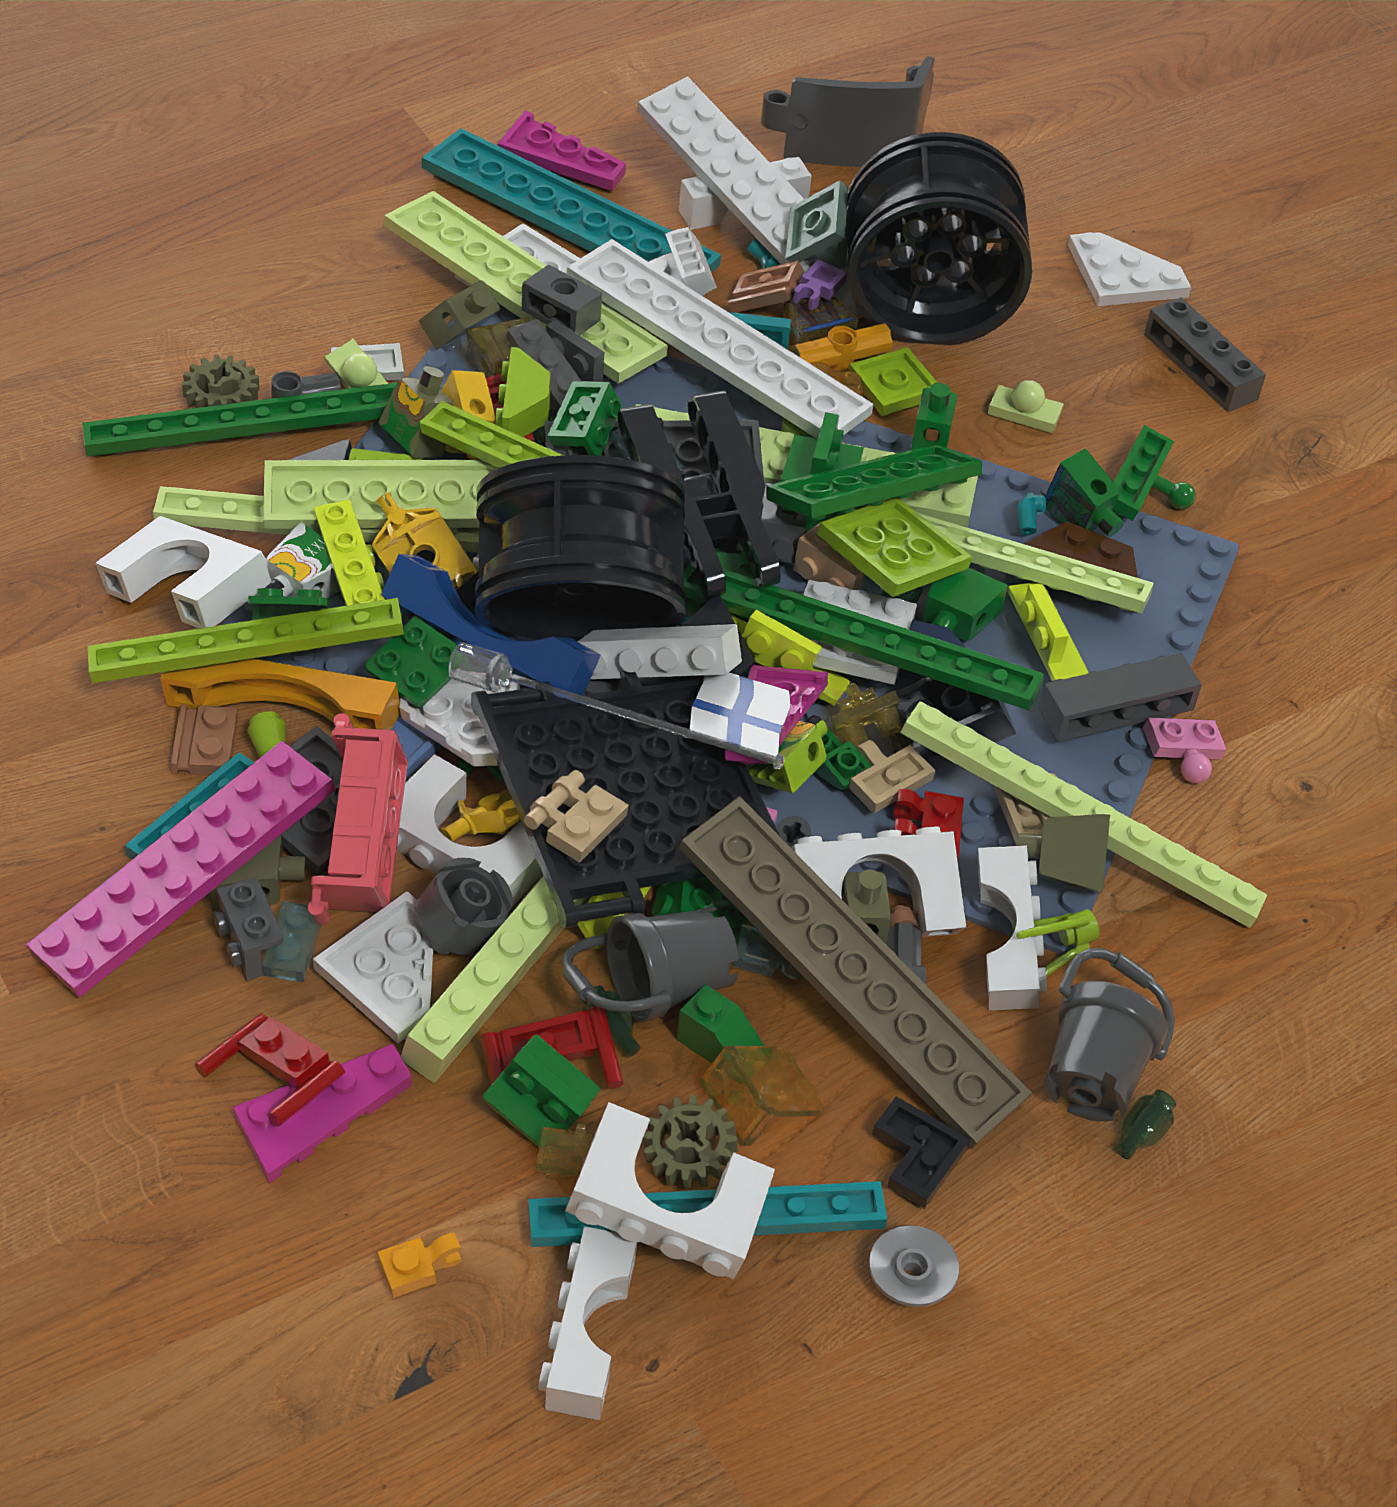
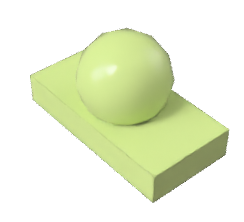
[325,339,388,389]
[988,380,1064,433]

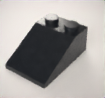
[876,677,1016,757]

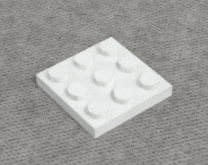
[803,580,917,685]

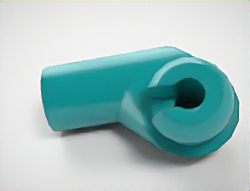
[746,238,781,269]
[1017,493,1046,535]

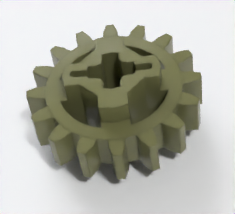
[182,355,260,408]
[643,1095,738,1189]

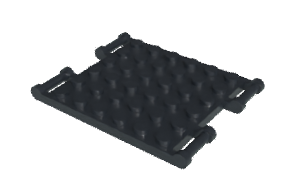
[471,671,780,929]

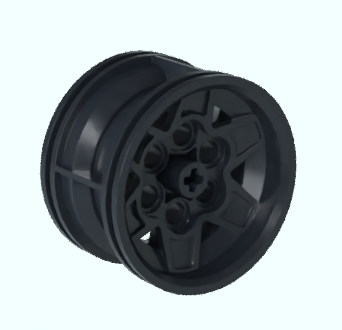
[846,132,1032,345]
[475,455,686,641]

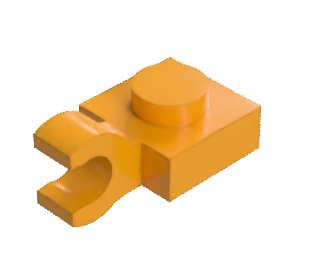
[378,1233,462,1298]

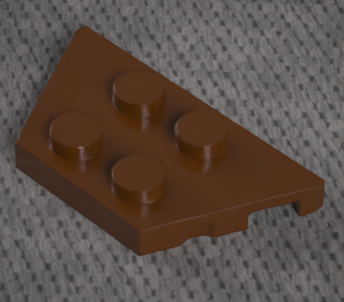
[1024,522,1138,614]

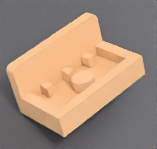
[793,523,864,590]

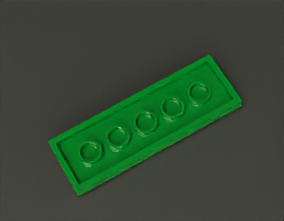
[766,444,982,521]

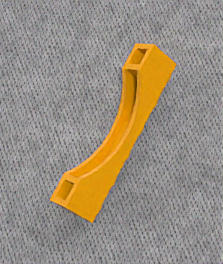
[160,659,400,730]

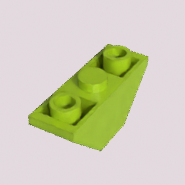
[496,347,551,437]

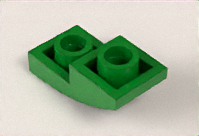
[815,727,871,790]

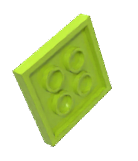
[817,497,972,597]

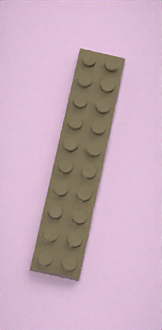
[679,796,1032,1150]

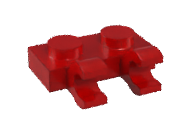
[893,789,964,862]

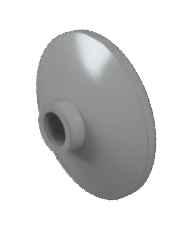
[869,1225,959,1307]

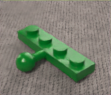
[1112,425,1196,521]

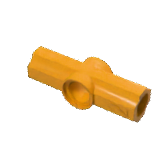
[789,323,893,371]

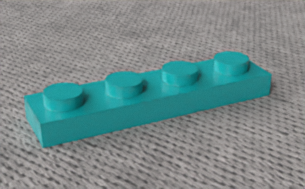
[125,752,255,860]

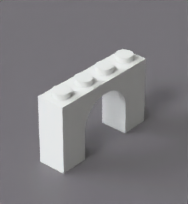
[95,516,272,628]
[397,754,543,907]
[791,827,966,937]
[565,1102,775,1279]

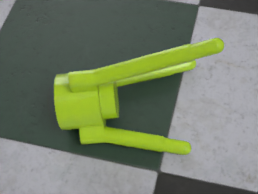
[1012,909,1100,977]

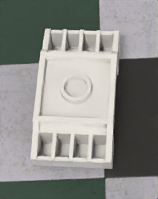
[602,227,717,327]

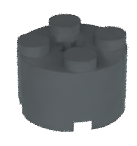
[414,858,513,955]

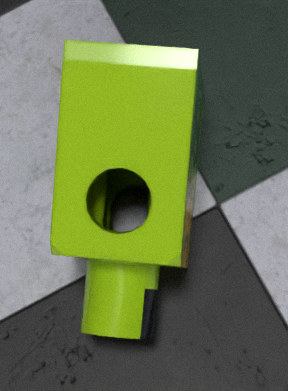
[746,715,828,793]

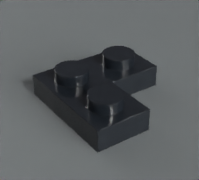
[872,1096,970,1209]

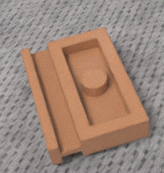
[728,261,804,313]
[171,705,238,775]

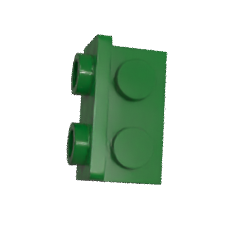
[547,381,622,456]

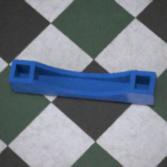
[381,554,601,699]

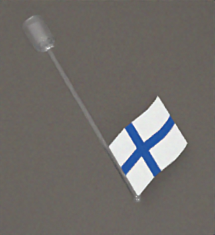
[449,642,790,769]

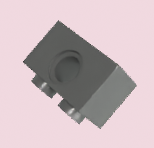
[521,265,602,335]

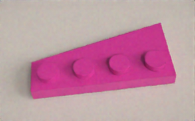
[498,110,626,191]
[725,665,828,765]
[233,1044,412,1183]

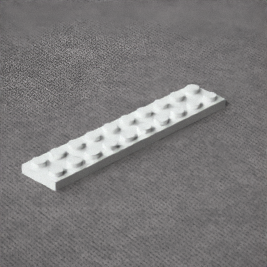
[637,76,862,326]
[566,239,874,439]

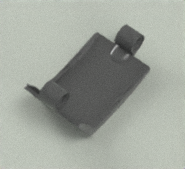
[761,56,934,167]

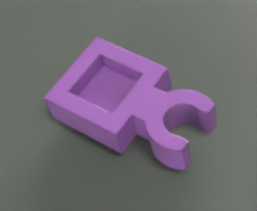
[793,260,847,310]

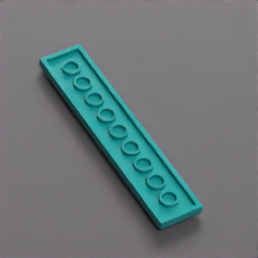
[422,128,721,273]

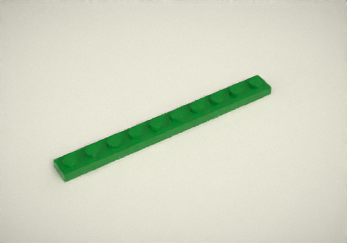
[82,383,397,456]
[684,563,1044,711]

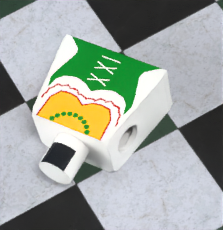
[265,522,341,598]

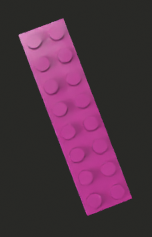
[26,741,336,998]

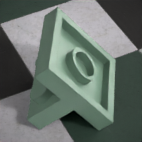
[786,180,848,269]

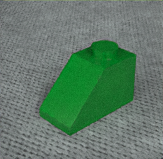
[677,984,770,1085]

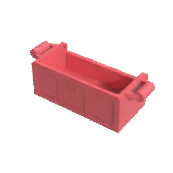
[308,713,408,925]

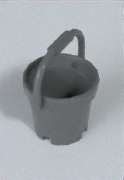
[561,906,739,1022]
[1044,948,1175,1122]

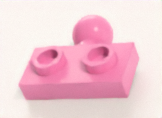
[1143,718,1227,784]

